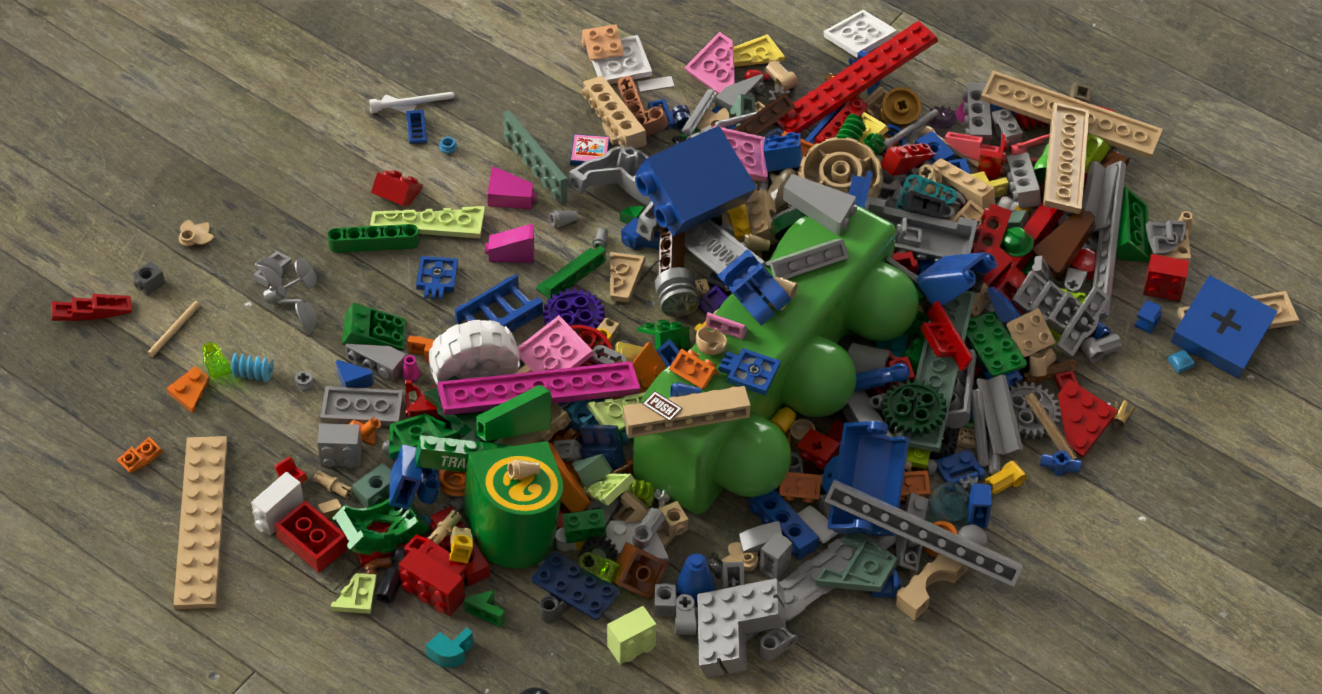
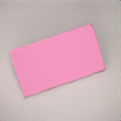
[706,312,748,340]

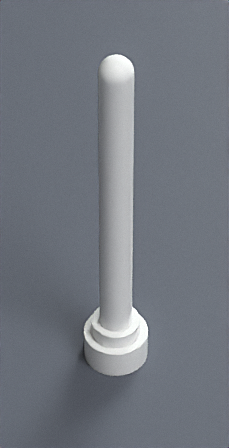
[369,92,454,114]

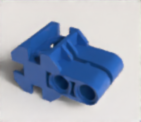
[717,249,792,326]

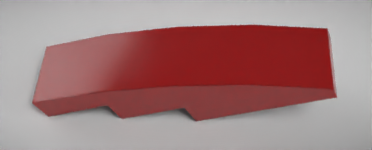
[51,294,132,321]

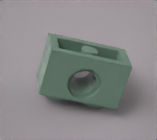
[352,463,391,508]

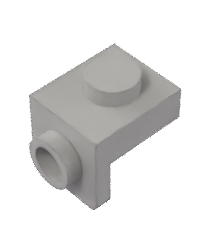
[896,218,922,247]

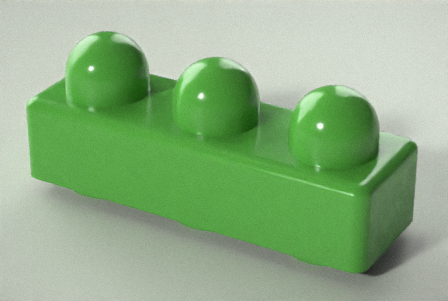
[632,204,919,515]

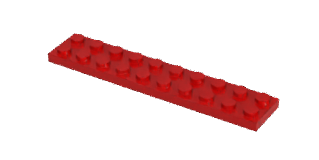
[775,20,938,134]

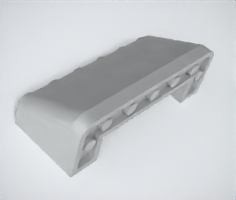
[865,196,978,263]

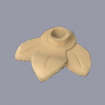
[697,108,730,130]
[179,220,214,246]
[721,542,759,571]

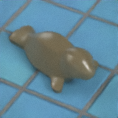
[767,168,798,214]

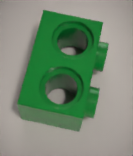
[562,508,607,544]

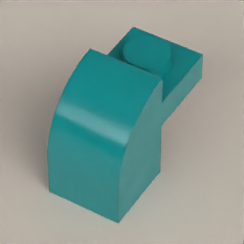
[426,628,474,668]

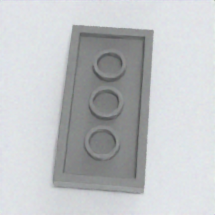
[320,386,404,426]

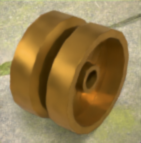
[879,87,922,133]

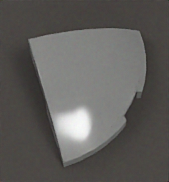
[1146,220,1186,255]

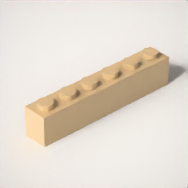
[623,386,750,438]

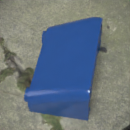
[917,252,998,306]

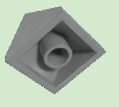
[848,343,890,387]

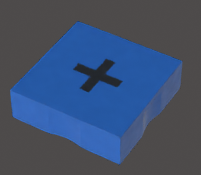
[1171,275,1278,379]

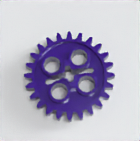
[543,288,605,329]

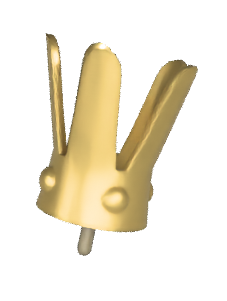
[1111,400,1135,428]

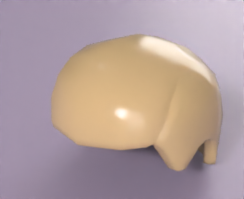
[696,326,728,355]

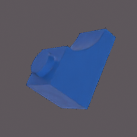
[621,217,660,251]

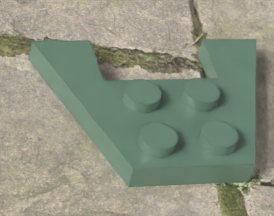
[816,533,898,592]

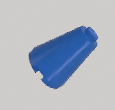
[675,554,716,607]

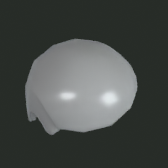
[957,524,987,547]

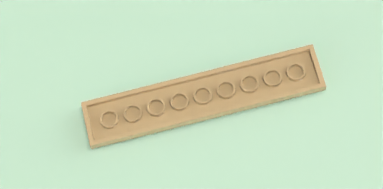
[980,71,1163,159]
[174,436,227,610]

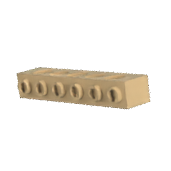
[582,76,647,149]

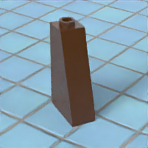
[1032,208,1096,281]

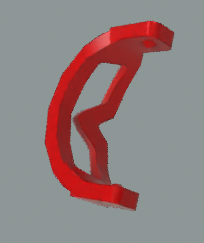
[405,380,421,418]

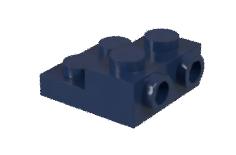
[580,424,625,471]

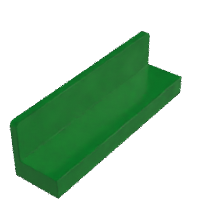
[536,246,606,300]

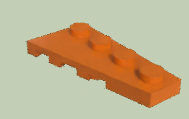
[603,342,667,400]

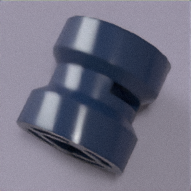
[671,105,691,130]

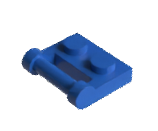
[935,449,986,490]

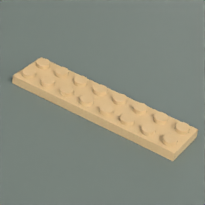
[1043,102,1089,214]

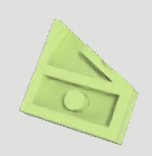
[331,573,377,614]

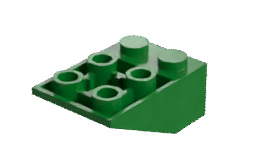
[342,302,406,350]

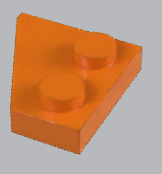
[166,366,210,413]

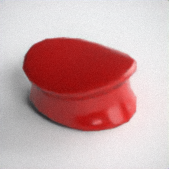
[1070,249,1097,281]

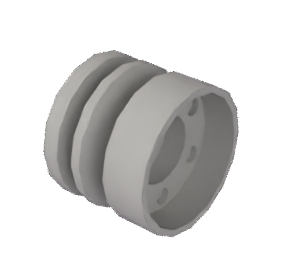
[655,267,700,318]

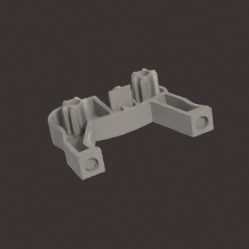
[567,146,660,241]

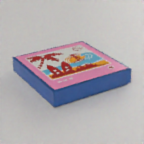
[570,134,610,165]

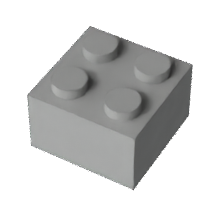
[317,424,363,468]

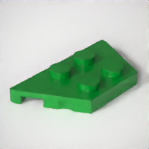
[389,413,460,459]

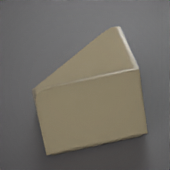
[1069,82,1092,103]

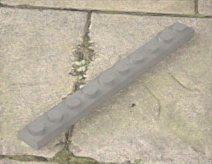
[1093,160,1126,320]

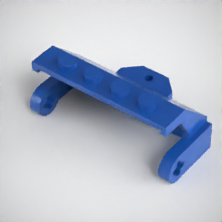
[822,421,909,537]

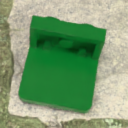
[637,319,690,351]

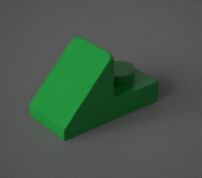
[464,590,505,628]

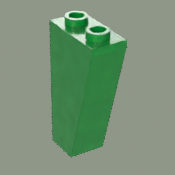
[476,385,552,442]

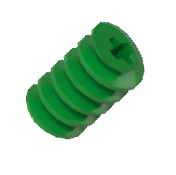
[835,114,866,142]

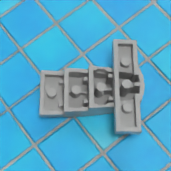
[1011,271,1111,358]

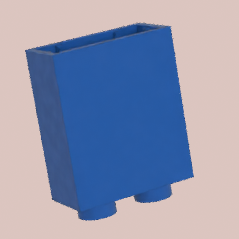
[635,126,757,237]

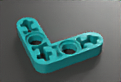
[895,174,957,210]

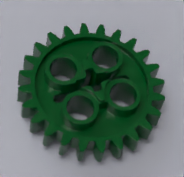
[882,379,947,437]

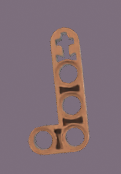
[618,76,668,137]

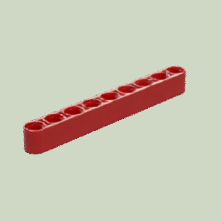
[990,172,1088,287]

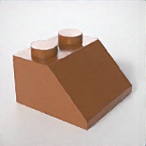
[608,542,669,600]

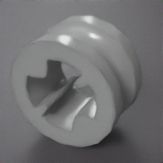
[295,371,313,390]

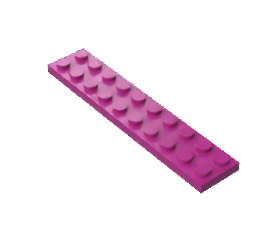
[438,361,640,415]

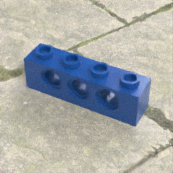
[748,490,819,560]

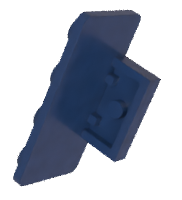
[532,552,620,620]

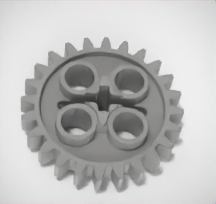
[1009,382,1061,440]

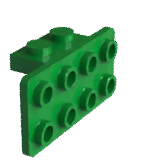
[966,312,1027,377]

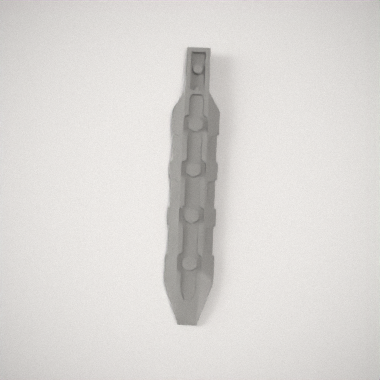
[746,503,906,642]

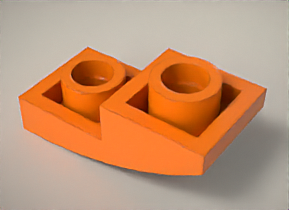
[117,437,164,473]

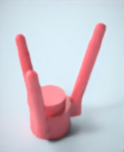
[1011,134,1050,163]

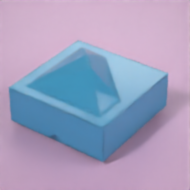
[1167,350,1195,374]

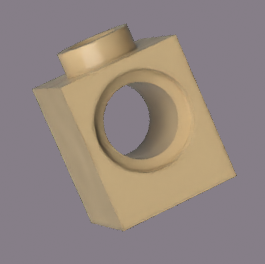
[659,501,688,537]

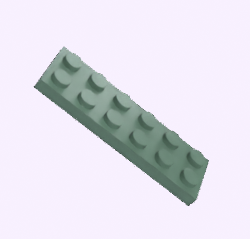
[502,110,568,205]

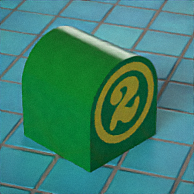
[462,441,563,568]

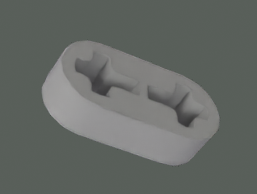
[592,345,626,365]

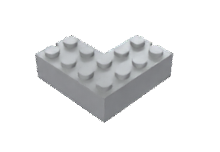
[698,578,786,678]

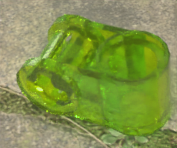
[202,342,232,380]
[579,552,621,583]

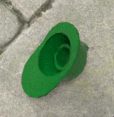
[999,227,1034,257]

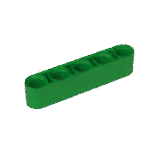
[327,224,420,253]

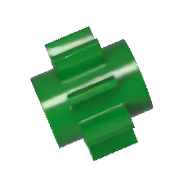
[863,133,886,155]

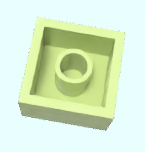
[607,606,656,665]

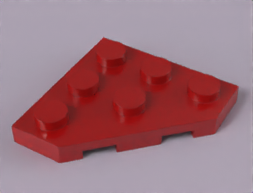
[1058,379,1118,458]

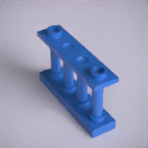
[454,274,543,332]

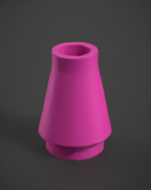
[402,355,421,382]

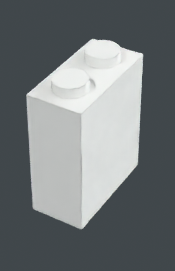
[251,472,304,536]

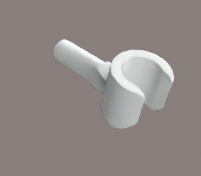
[654,489,670,510]

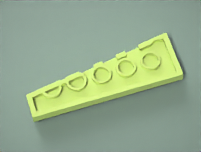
[370,206,485,239]

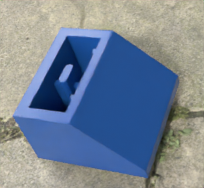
[764,132,803,172]

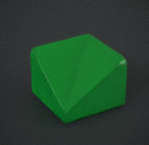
[620,206,644,224]

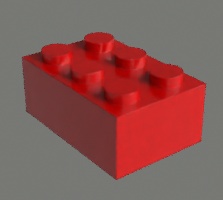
[275,500,349,573]
[398,547,465,617]

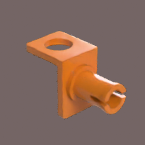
[349,417,381,446]

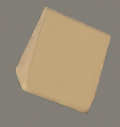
[318,499,342,520]

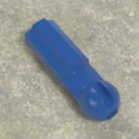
[855,363,910,392]

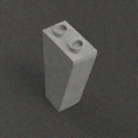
[783,174,858,236]

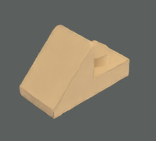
[620,489,650,522]

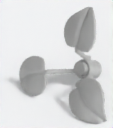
[255,257,317,335]

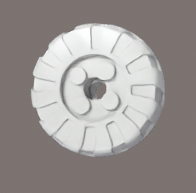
[429,320,520,385]

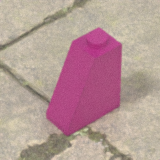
[487,167,537,209]
[485,224,535,263]

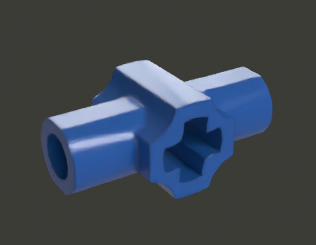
[1040,450,1081,477]

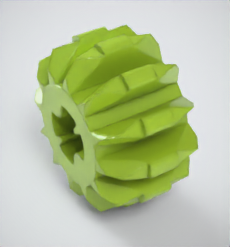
[629,479,655,506]

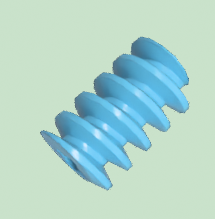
[231,353,274,382]

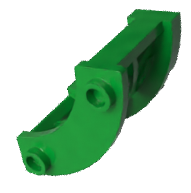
[332,498,430,555]

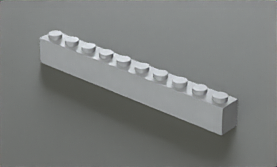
[825,479,1022,587]

